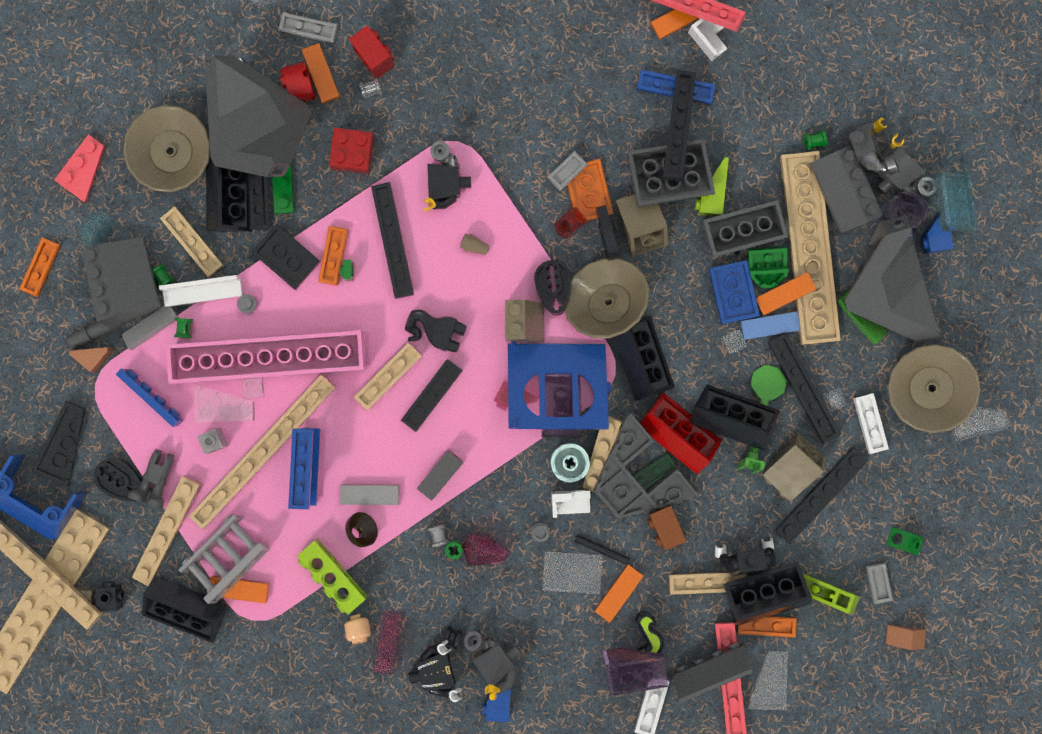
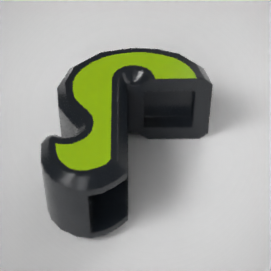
[631,611,664,662]

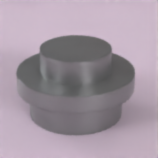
[237,294,257,314]
[531,523,550,542]

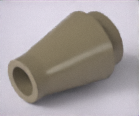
[460,233,490,256]

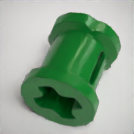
[803,130,827,151]
[152,264,175,286]
[174,318,193,338]
[445,540,463,559]

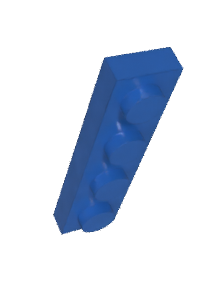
[637,70,716,105]
[116,369,183,427]

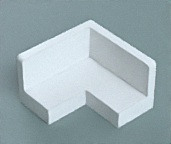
[688,19,727,62]
[551,490,591,518]

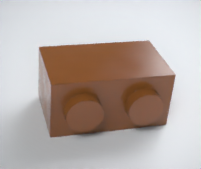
[647,505,686,551]

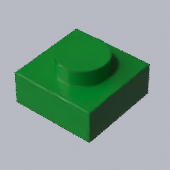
[340,260,354,281]

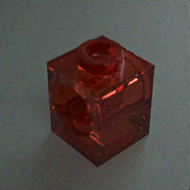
[553,207,588,239]

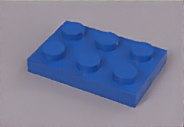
[709,260,760,325]

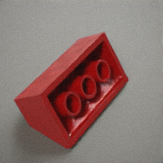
[639,392,722,474]

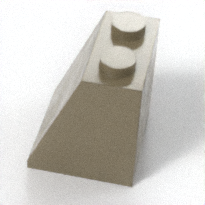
[616,194,668,257]
[505,300,544,342]
[762,433,826,502]

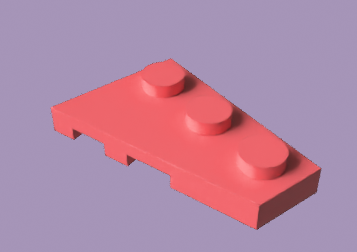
[54,134,105,203]

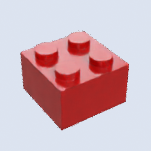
[349,25,394,80]
[329,128,375,174]

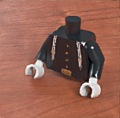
[715,538,776,576]
[408,640,462,702]

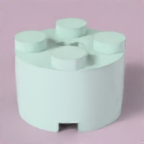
[550,443,590,483]

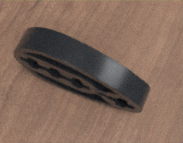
[596,205,618,261]
[534,260,572,316]
[94,458,142,501]

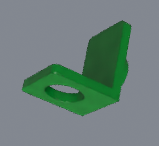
[886,527,924,555]

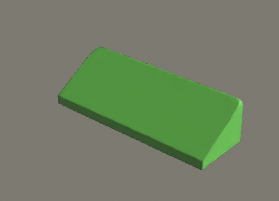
[836,289,888,344]

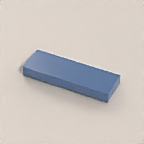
[740,311,800,340]

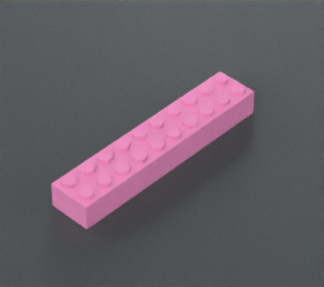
[166,330,367,384]

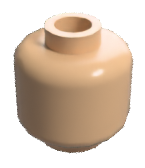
[344,614,371,644]

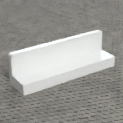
[159,275,243,307]

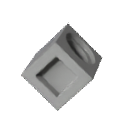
[197,428,228,454]

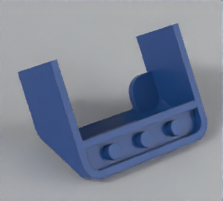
[0,454,87,540]

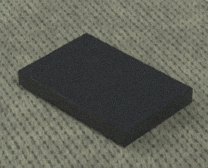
[251,223,321,290]

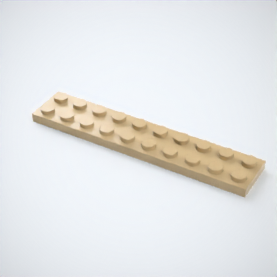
[780,151,841,345]
[0,509,111,694]

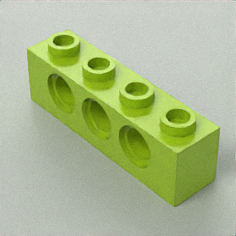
[297,538,368,615]

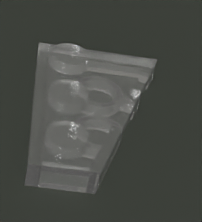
[950,407,1010,442]

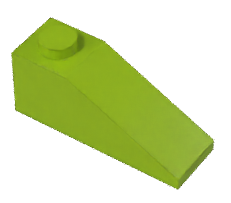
[695,157,729,217]
[803,574,860,615]

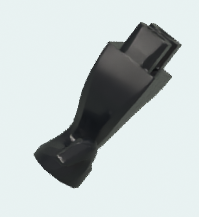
[405,310,467,353]

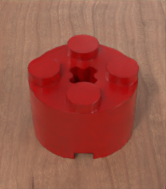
[279,61,316,102]

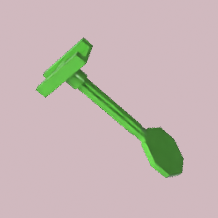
[736,365,787,474]

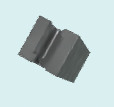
[417,451,464,501]

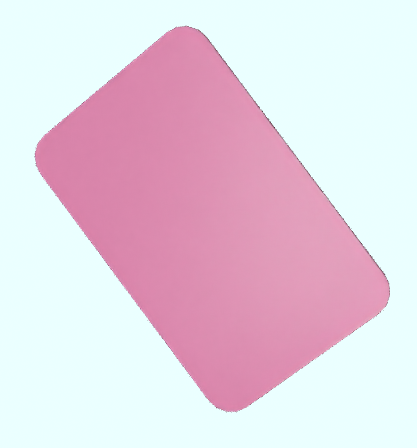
[95,141,616,621]

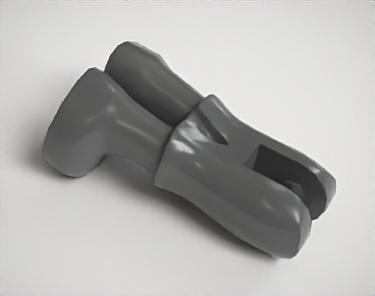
[127,449,175,509]

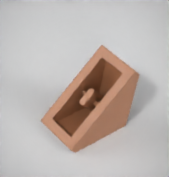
[69,347,114,372]
[885,625,926,650]

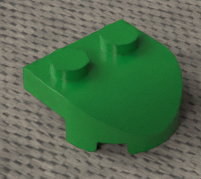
[747,246,789,288]

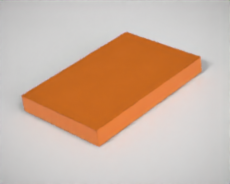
[567,159,614,223]

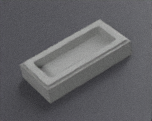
[547,151,588,192]
[865,562,893,604]

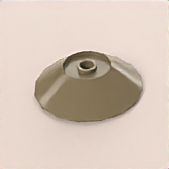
[123,105,210,193]
[565,258,650,338]
[888,344,981,433]

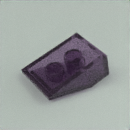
[541,375,582,438]
[603,647,668,696]

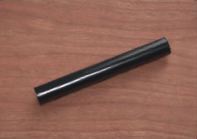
[574,535,630,565]

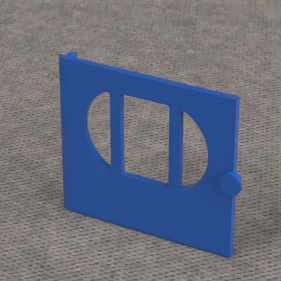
[508,341,612,430]

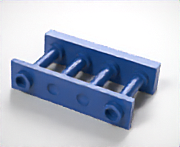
[288,428,321,510]

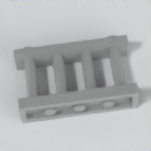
[179,514,271,604]

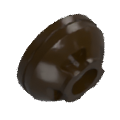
[345,512,378,547]

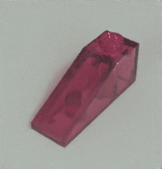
[373,610,402,675]

